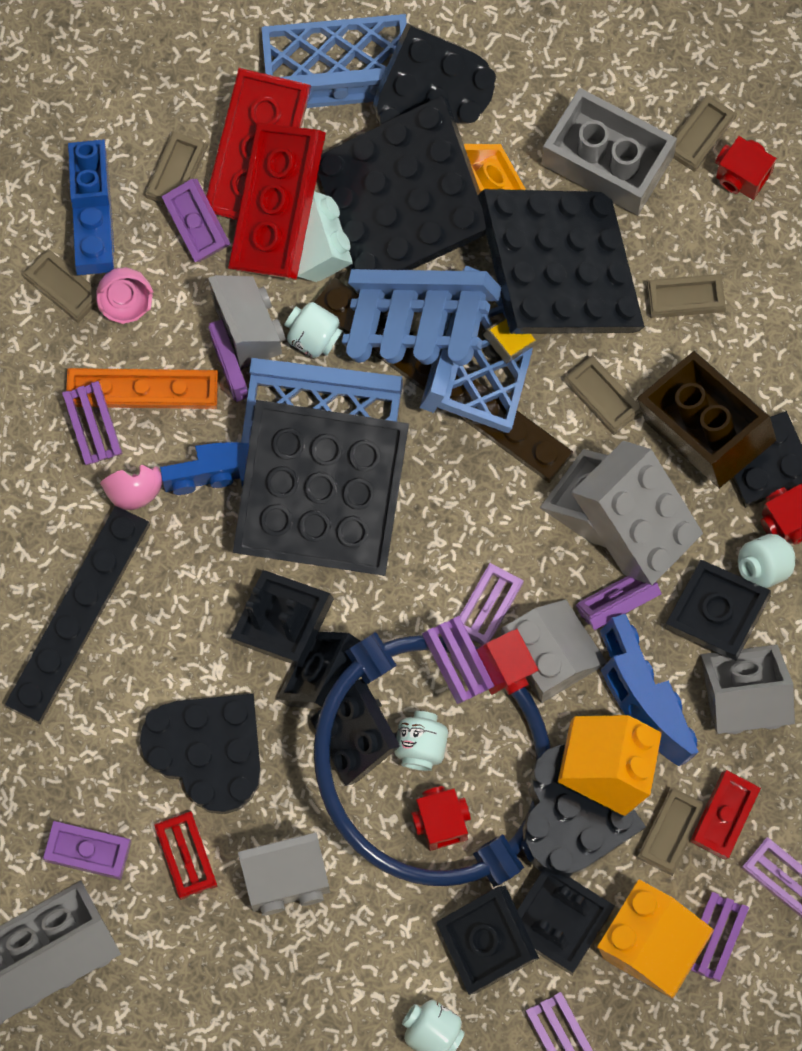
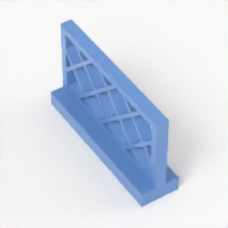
[262,14,407,108]
[420,266,533,433]
[241,358,403,443]

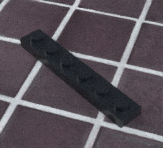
[5,506,150,724]

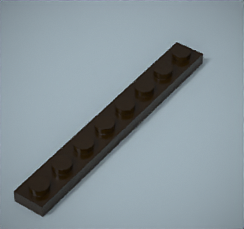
[314,278,573,483]

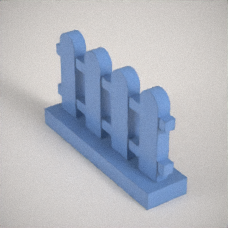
[342,269,501,366]

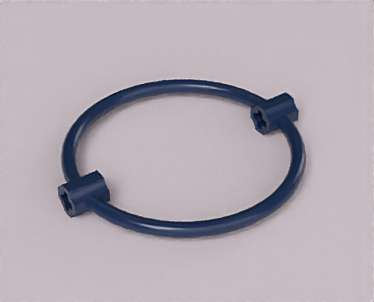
[314,632,551,887]

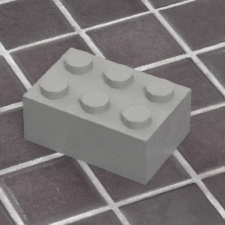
[542,88,677,216]
[571,441,703,585]

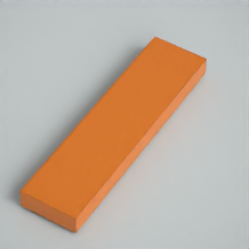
[66,368,219,409]

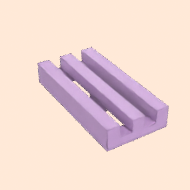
[459,563,524,646]
[742,837,802,918]
[525,992,593,1051]

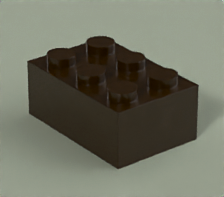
[637,351,777,489]

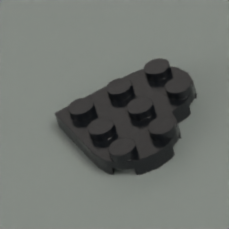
[373,23,496,125]
[140,693,261,814]
[521,745,646,877]

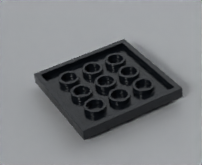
[318,95,486,270]
[478,189,645,334]
[233,400,409,576]

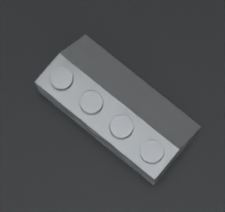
[0,881,121,1025]

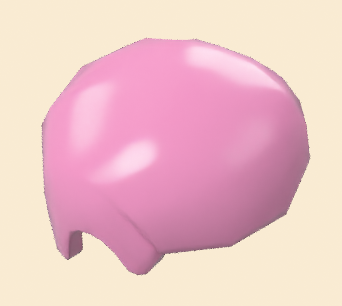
[96,267,154,324]
[100,465,162,510]

